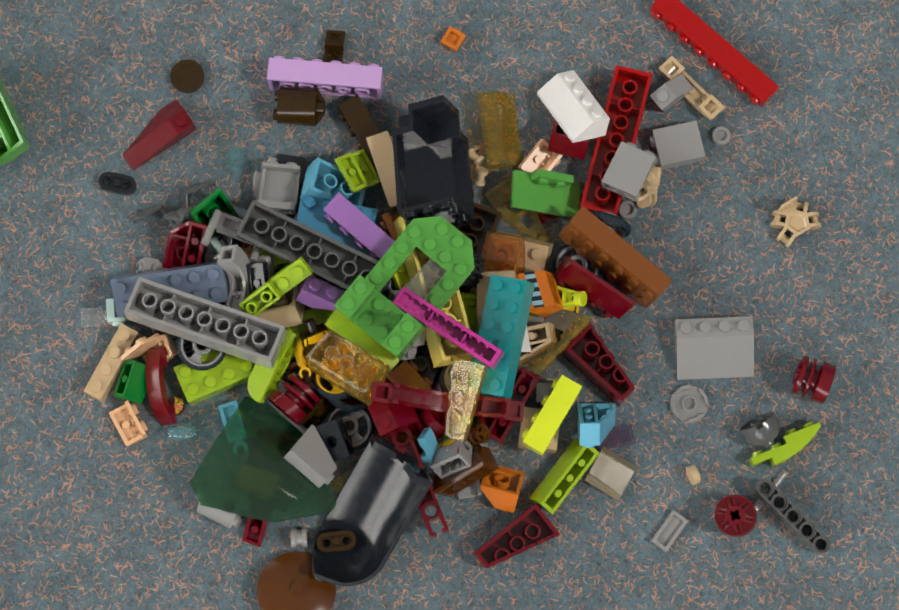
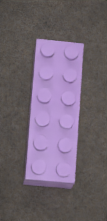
[267,56,384,100]

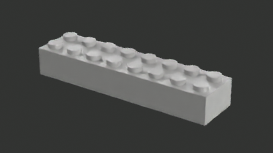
[124,277,287,369]

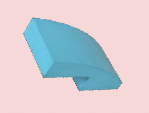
[417,427,438,473]

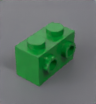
[113,360,147,405]

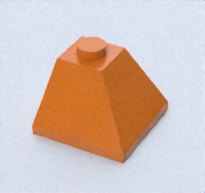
[480,465,525,513]

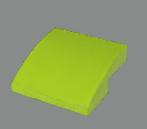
[334,149,381,193]

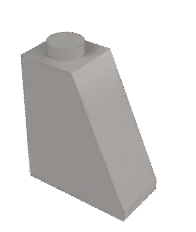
[283,425,337,488]

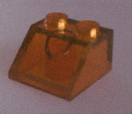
[481,231,525,275]

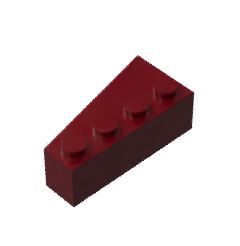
[562,323,635,407]
[473,504,560,569]

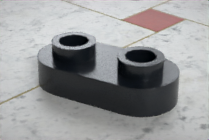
[98,172,137,196]

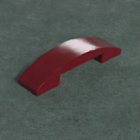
[145,347,177,426]

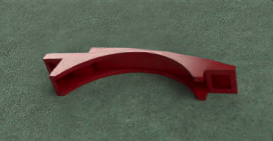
[371,381,525,422]

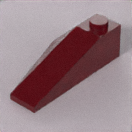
[123,100,196,170]
[352,359,420,438]

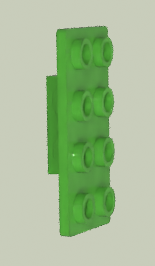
[510,169,581,218]

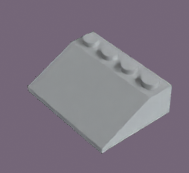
[673,316,754,380]

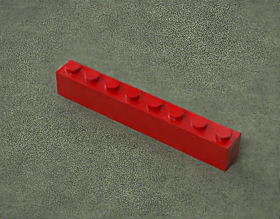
[650,0,779,107]

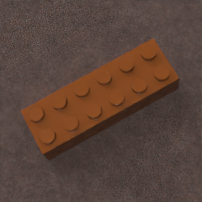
[558,206,672,308]

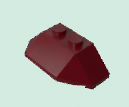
[162,220,208,269]
[479,368,540,444]

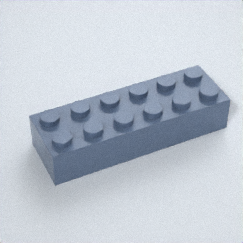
[110,261,230,318]

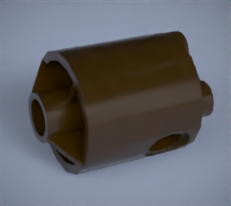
[273,86,326,127]

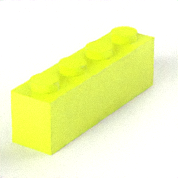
[521,375,582,456]

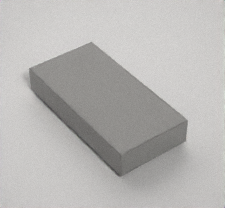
[650,510,689,553]

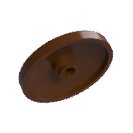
[257,551,336,610]

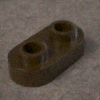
[317,530,356,553]

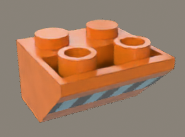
[516,270,564,318]

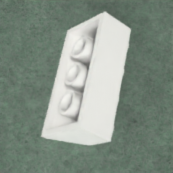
[537,70,610,143]

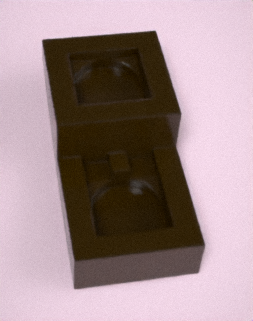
[323,30,345,62]

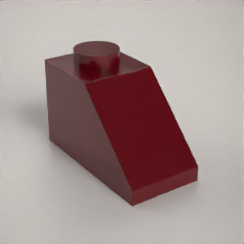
[242,498,275,547]

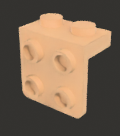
[120,333,178,363]

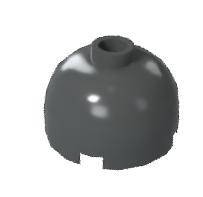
[740,412,780,448]

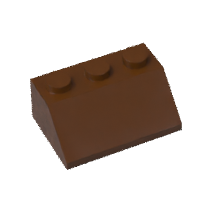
[434,446,499,497]

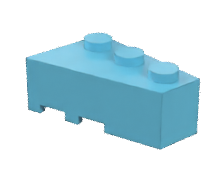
[577,403,616,448]

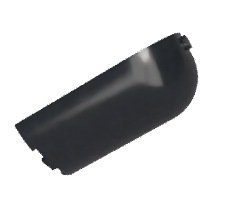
[311,433,433,586]

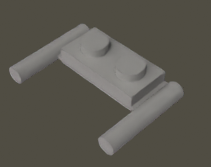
[201,209,261,263]

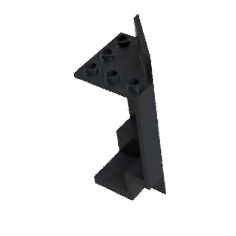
[392,95,475,228]

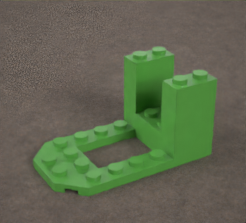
[334,216,475,360]

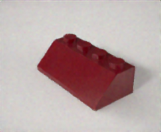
[554,256,636,319]

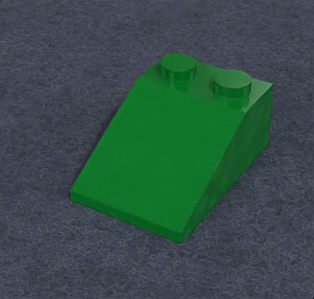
[190,187,240,239]

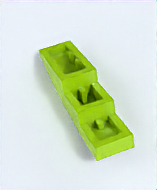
[324,309,399,372]

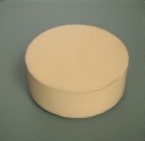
[686,465,701,485]

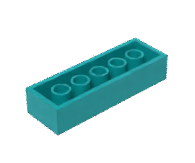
[467,274,535,398]

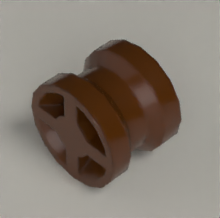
[466,423,490,445]

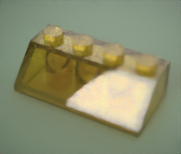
[477,91,523,171]
[305,330,390,406]

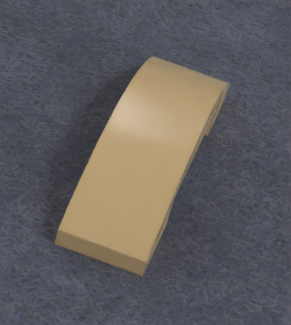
[658,56,725,120]

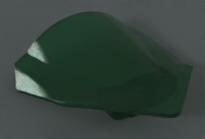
[189,396,336,523]

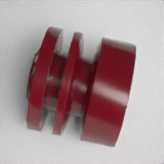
[791,355,836,404]
[268,374,320,425]
[409,408,459,440]
[715,495,757,537]

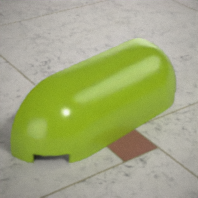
[248,330,296,403]

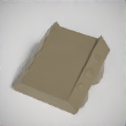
[585,447,637,501]

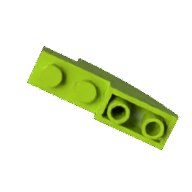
[239,256,313,316]
[749,421,821,467]

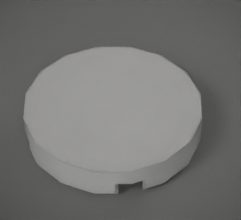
[670,384,709,423]

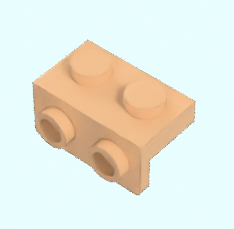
[518,139,563,173]
[109,400,148,447]

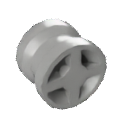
[291,528,308,548]

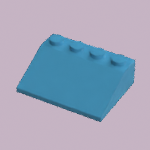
[296,195,378,256]

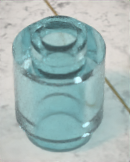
[168,422,197,443]

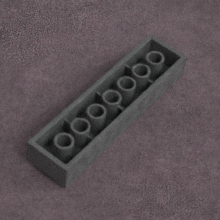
[235,200,388,294]

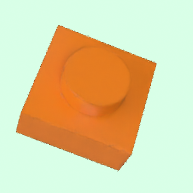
[440,26,466,53]

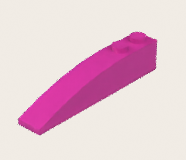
[392,286,505,370]

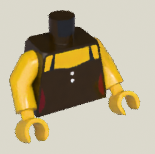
[294,318,356,379]

